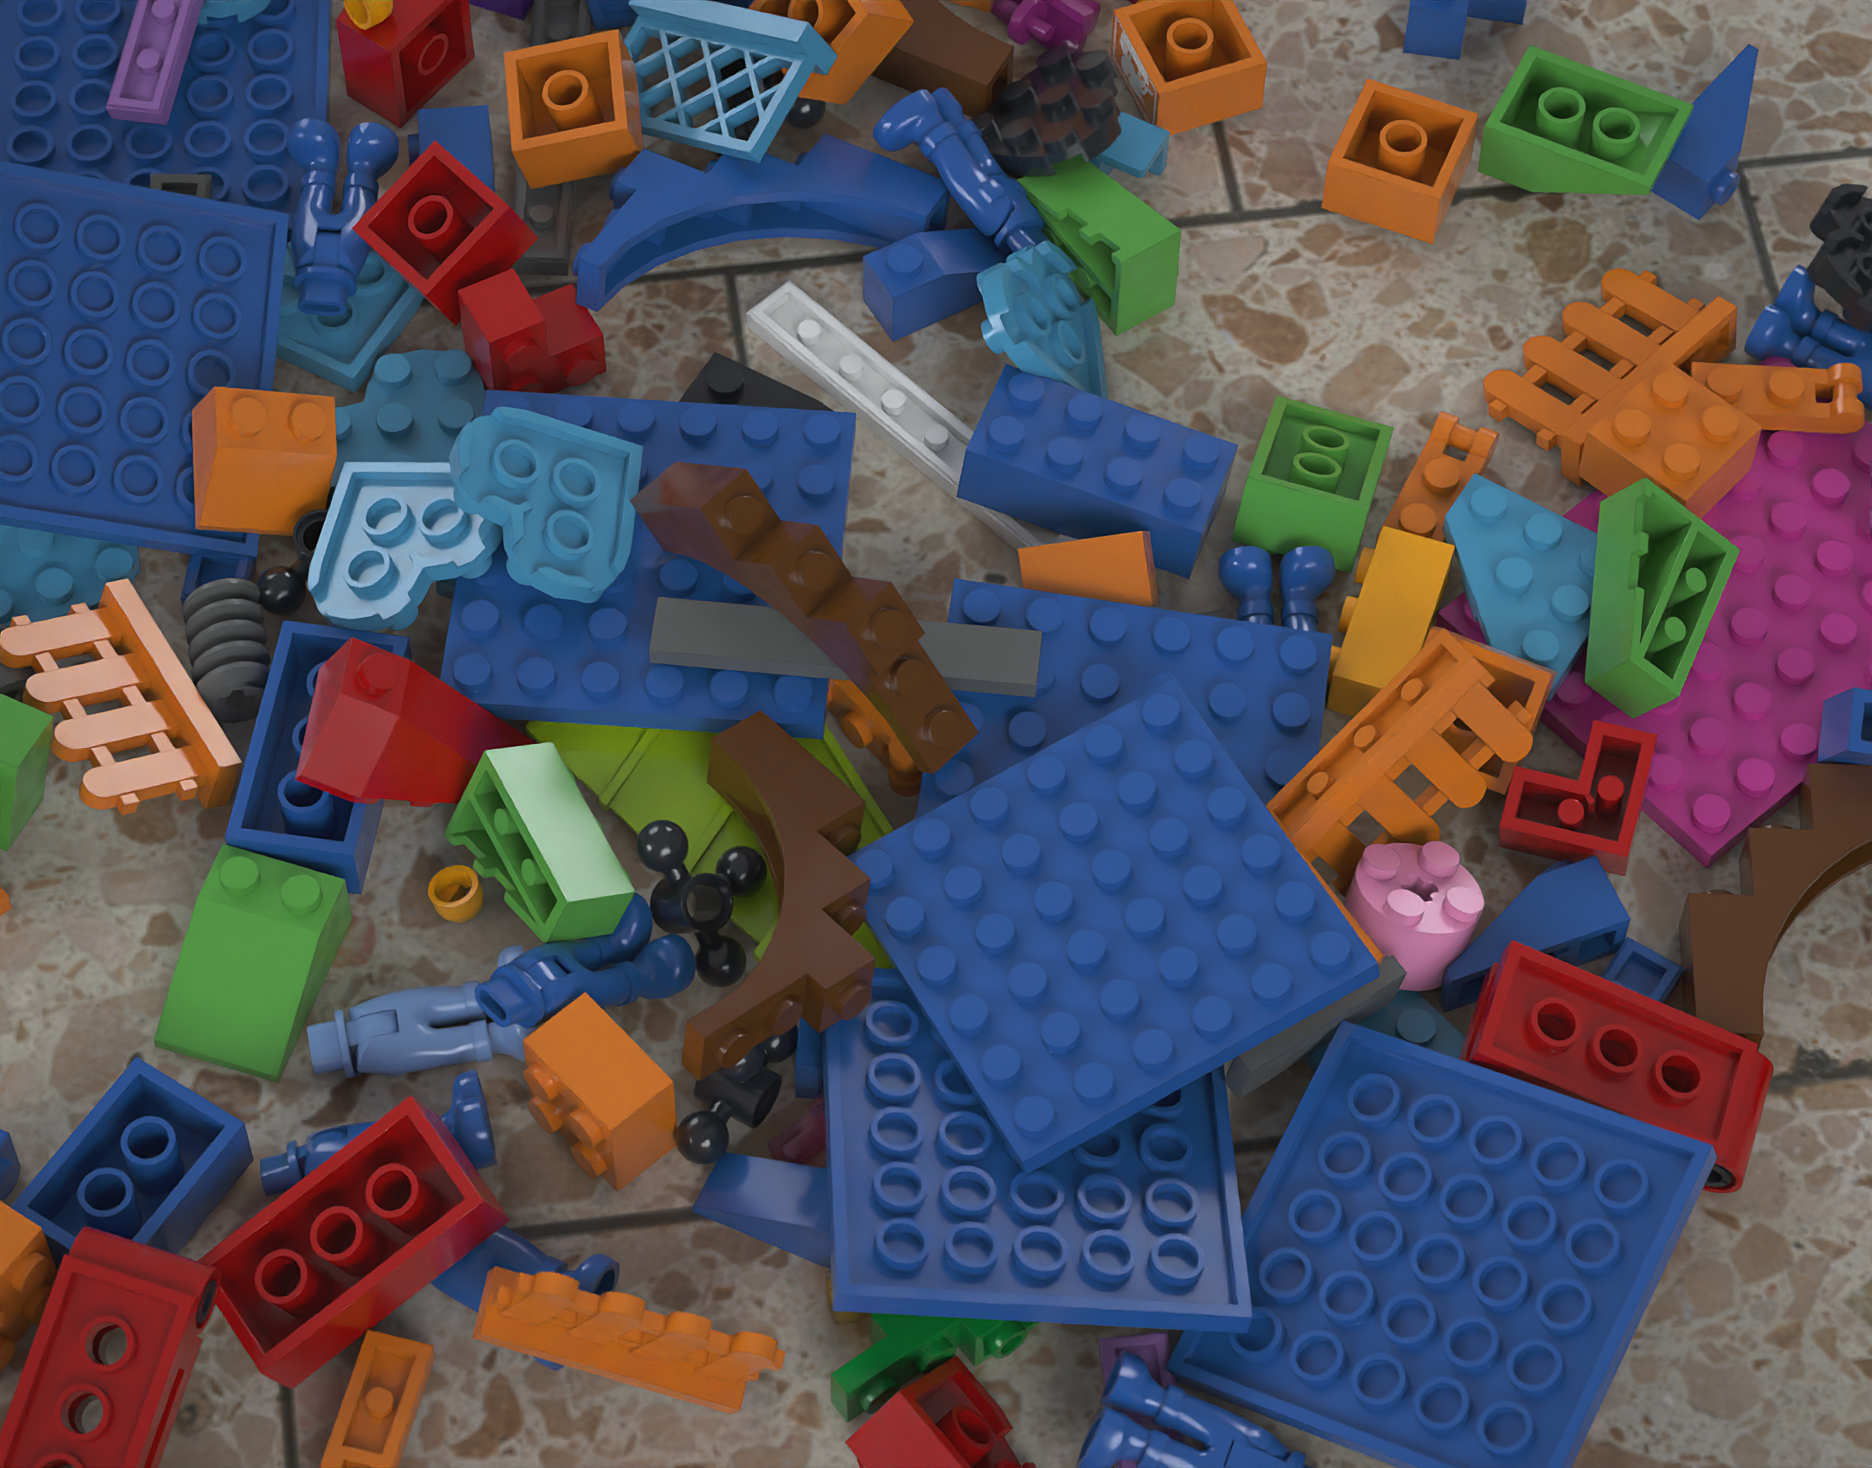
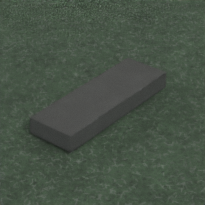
[1224,955,1407,1100]

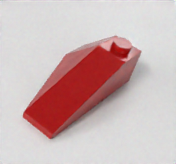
[295,637,537,808]
[845,1356,1037,1468]

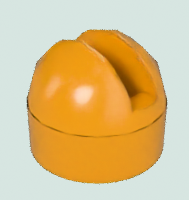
[343,0,393,29]
[428,865,484,923]

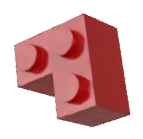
[457,268,607,394]
[1499,720,1658,876]

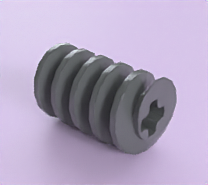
[182,578,271,723]

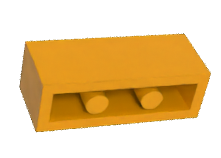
[1327,526,1455,717]

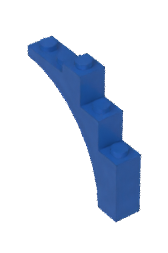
[572,133,950,312]

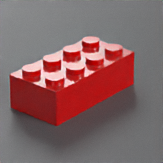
[197,1095,511,1390]

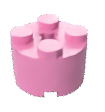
[1343,841,1484,991]

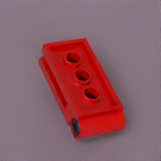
[1459,940,1774,1193]
[0,1226,221,1468]

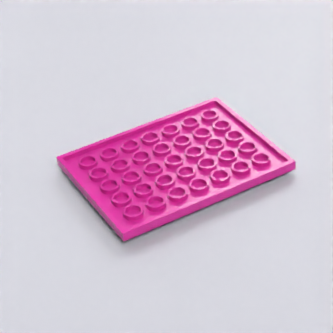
[1435,357,1872,869]

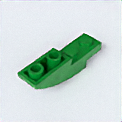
[831,1313,1041,1423]

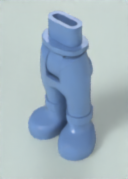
[307,945,538,1078]

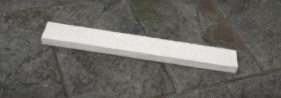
[746,280,1078,551]

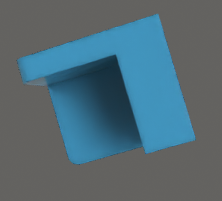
[1080,111,1170,178]

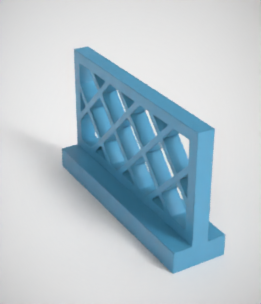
[624,0,838,163]

